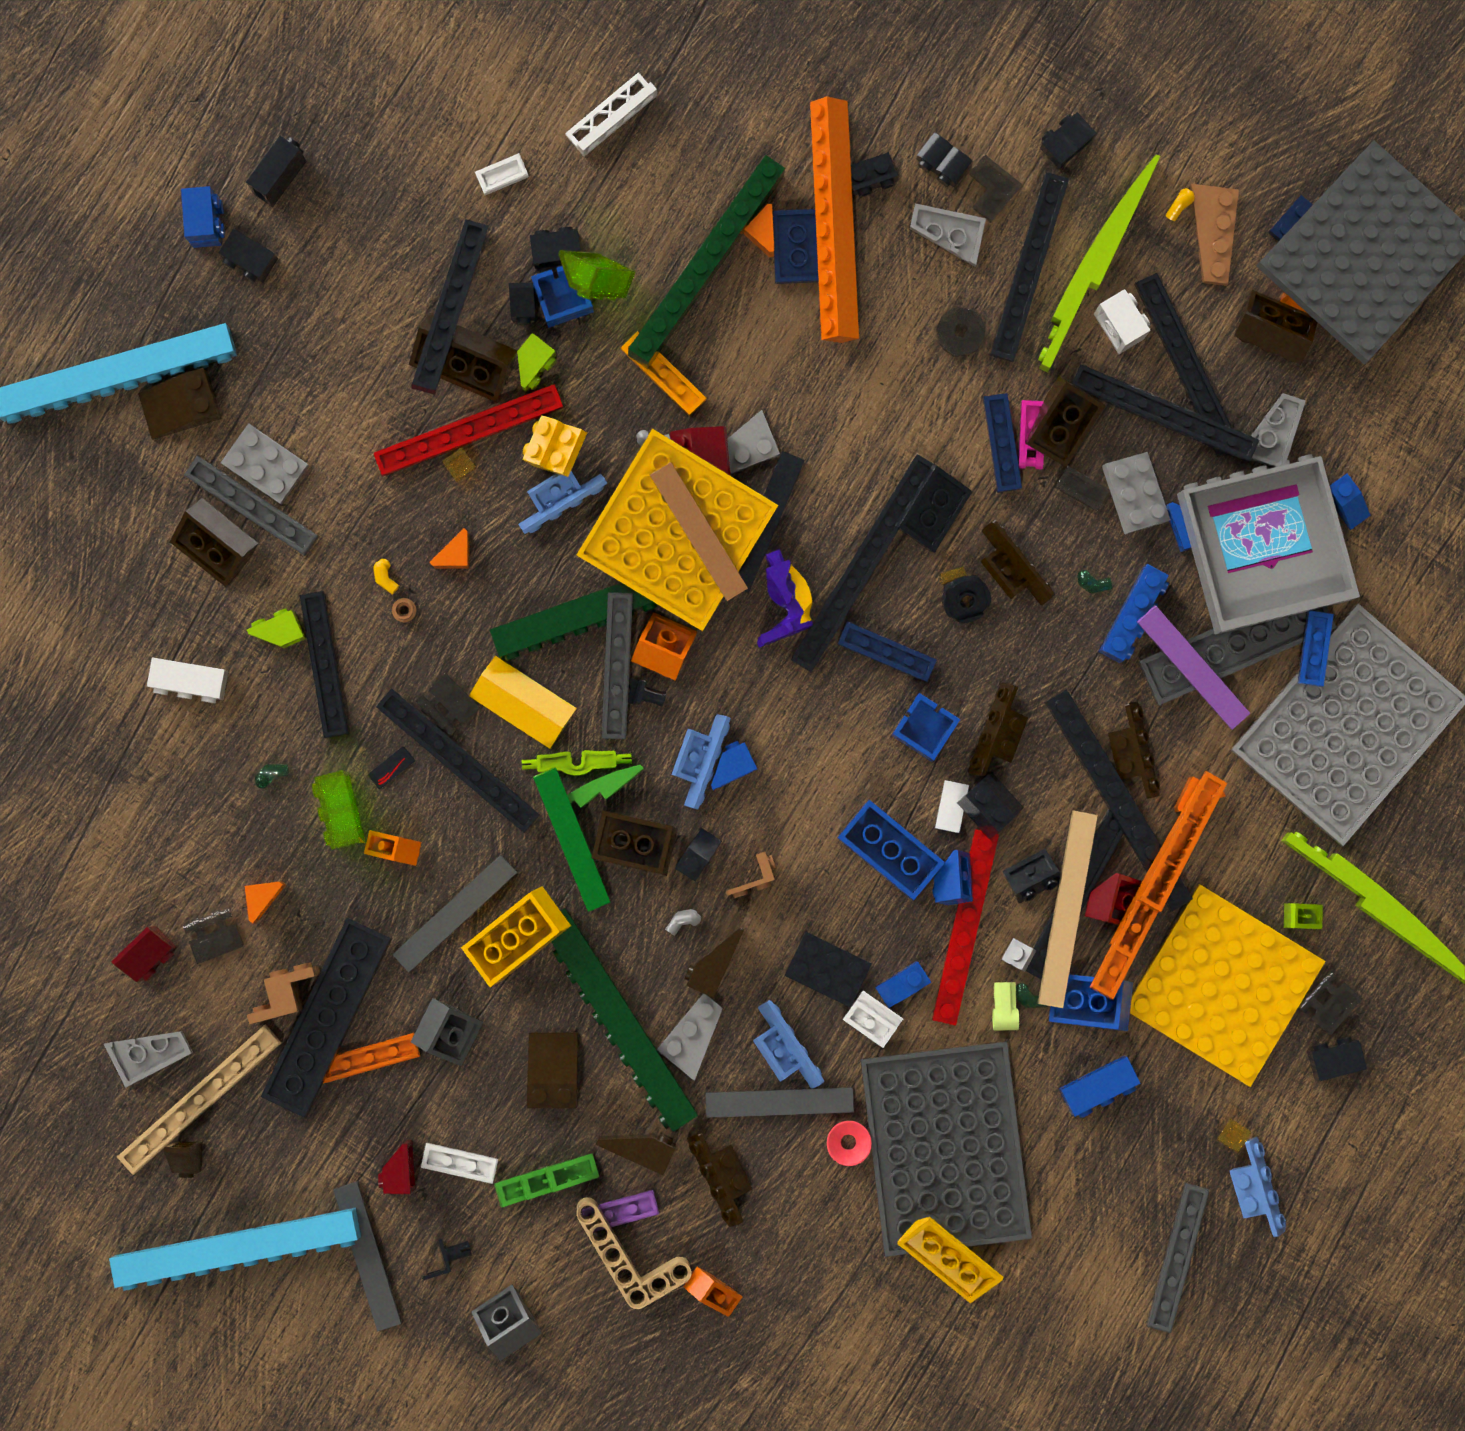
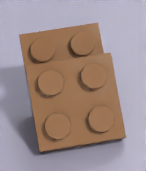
[247,962,320,1024]

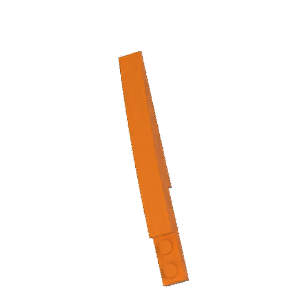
[1090,771,1227,999]

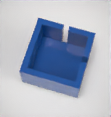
[181,186,225,248]
[531,261,594,328]
[891,693,960,762]

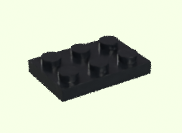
[895,465,973,553]
[784,931,872,1008]

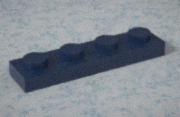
[983,393,1022,493]
[837,622,937,683]

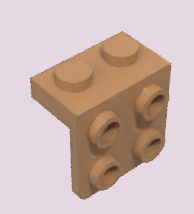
[726,852,776,899]

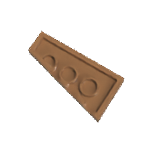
[1190,184,1239,286]

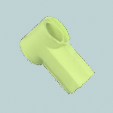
[992,982,1019,1031]

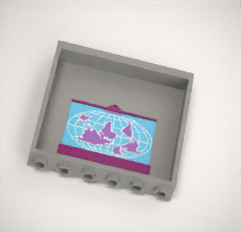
[1177,454,1360,635]

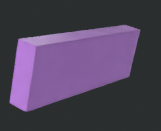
[582,1190,659,1232]

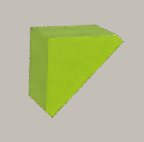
[1284,903,1323,929]

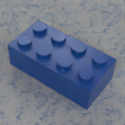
[837,800,945,900]

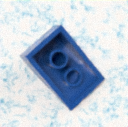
[1049,974,1133,1031]

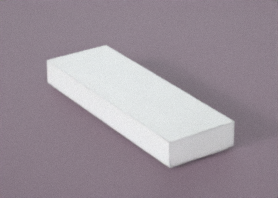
[421,1143,499,1184]

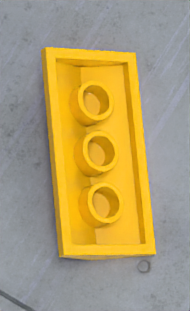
[469,656,577,749]
[897,1217,1003,1303]

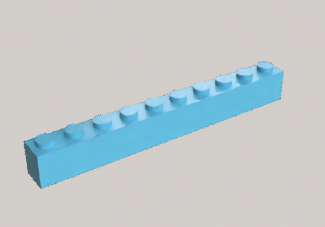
[0,323,237,424]
[109,1208,361,1291]

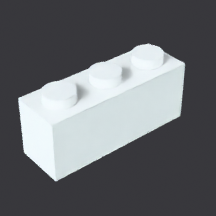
[147,658,228,703]

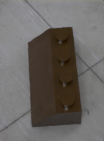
[409,313,518,403]

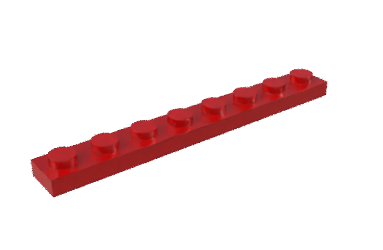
[373,384,563,477]
[932,829,999,1026]

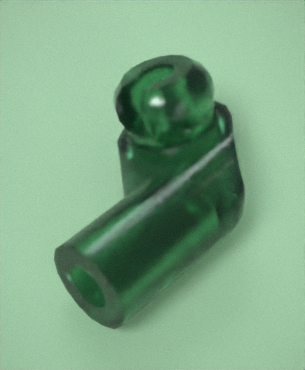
[1077,570,1112,594]
[255,764,289,789]
[1016,983,1048,1008]

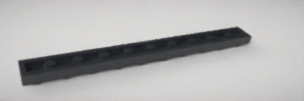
[791,454,935,673]
[1045,690,1193,912]

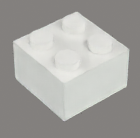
[1094,289,1150,354]

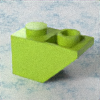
[517,333,557,393]
[247,608,306,648]

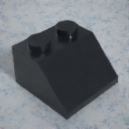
[957,772,1024,839]

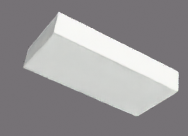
[475,153,529,195]
[935,780,969,833]

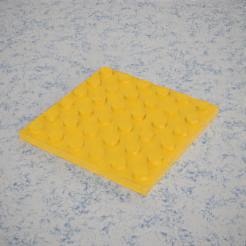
[577,429,778,631]
[1130,884,1326,1087]

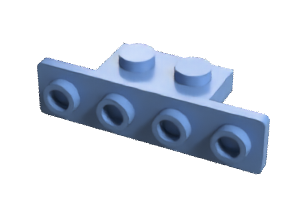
[518,471,607,534]
[671,714,730,810]
[753,1000,824,1089]
[1230,1137,1286,1237]

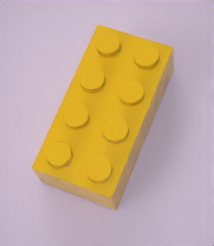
[461,886,571,987]

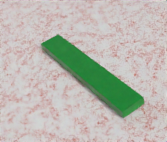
[533,767,611,912]

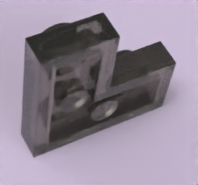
[969,155,1022,223]

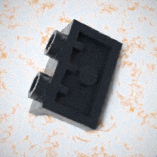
[851,152,899,197]
[1002,849,1060,903]

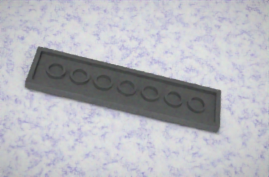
[1138,607,1337,706]

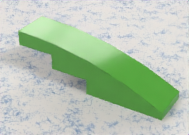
[567,765,644,808]
[494,1153,599,1207]

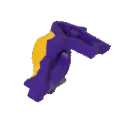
[757,549,813,648]

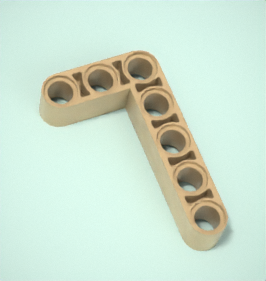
[576,1197,691,1309]

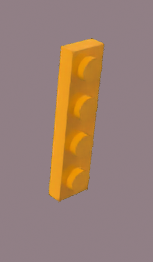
[621,331,707,417]

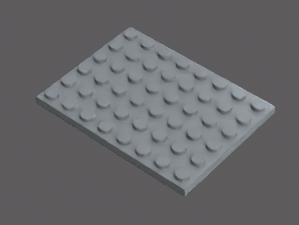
[1231,604,1465,846]

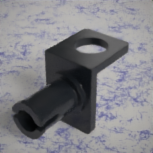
[628,678,666,707]
[421,1238,472,1280]

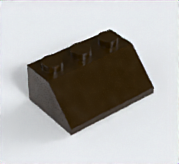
[1234,290,1318,365]
[170,498,258,587]

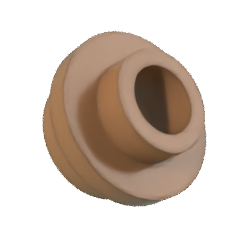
[392,598,417,623]

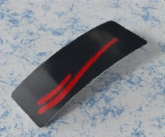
[368,747,415,789]

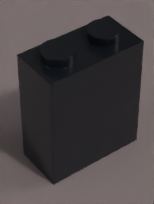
[246,135,307,208]

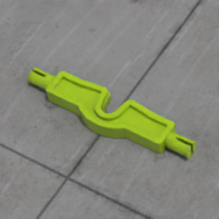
[522,750,632,776]

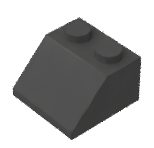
[411,998,483,1066]
[471,1284,542,1361]

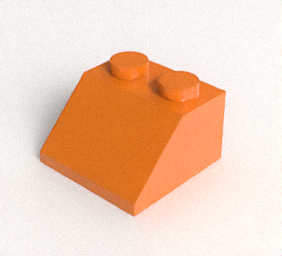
[631,612,698,681]

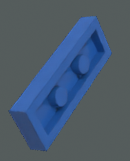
[1298,610,1334,687]

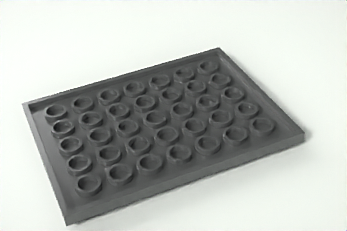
[1256,140,1465,365]
[860,1041,1032,1257]

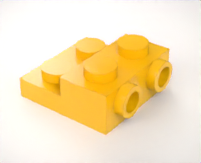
[522,415,587,477]

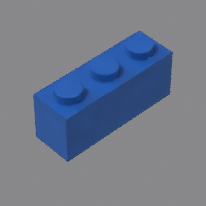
[1059,1056,1141,1118]

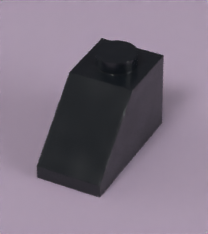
[509,283,537,325]
[675,828,722,882]

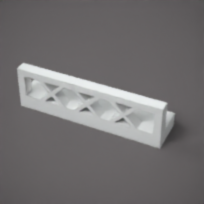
[565,72,657,157]

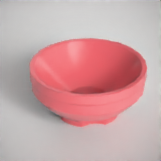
[827,1121,872,1166]

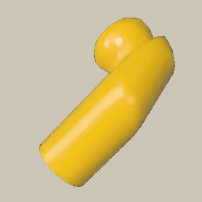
[1165,188,1195,221]
[373,559,400,595]

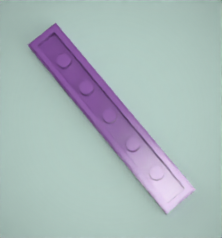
[1137,606,1250,730]

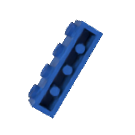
[1098,564,1169,663]

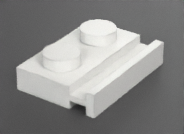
[843,991,903,1048]

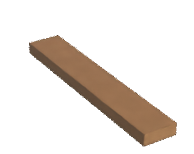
[650,462,748,601]

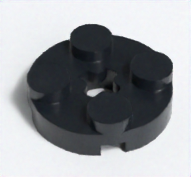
[942,575,991,623]

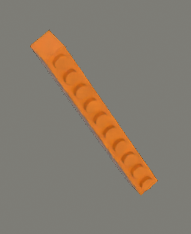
[810,96,859,343]

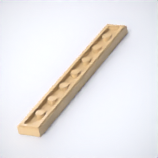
[1037,811,1098,1008]
[117,1024,282,1175]

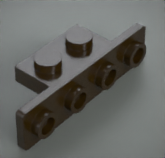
[981,520,1055,605]
[968,682,1028,777]
[1108,702,1161,799]
[687,1133,752,1227]

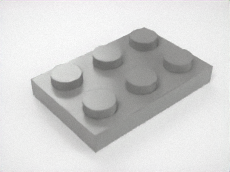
[221,423,309,505]
[1102,452,1170,534]

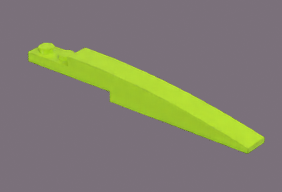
[1038,154,1160,373]
[1281,832,1465,984]

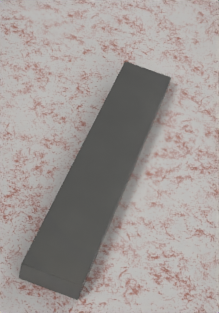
[184,455,319,556]
[601,592,633,739]
[392,855,518,972]
[706,1087,854,1118]
[333,1181,402,1332]
[1146,1183,1210,1333]

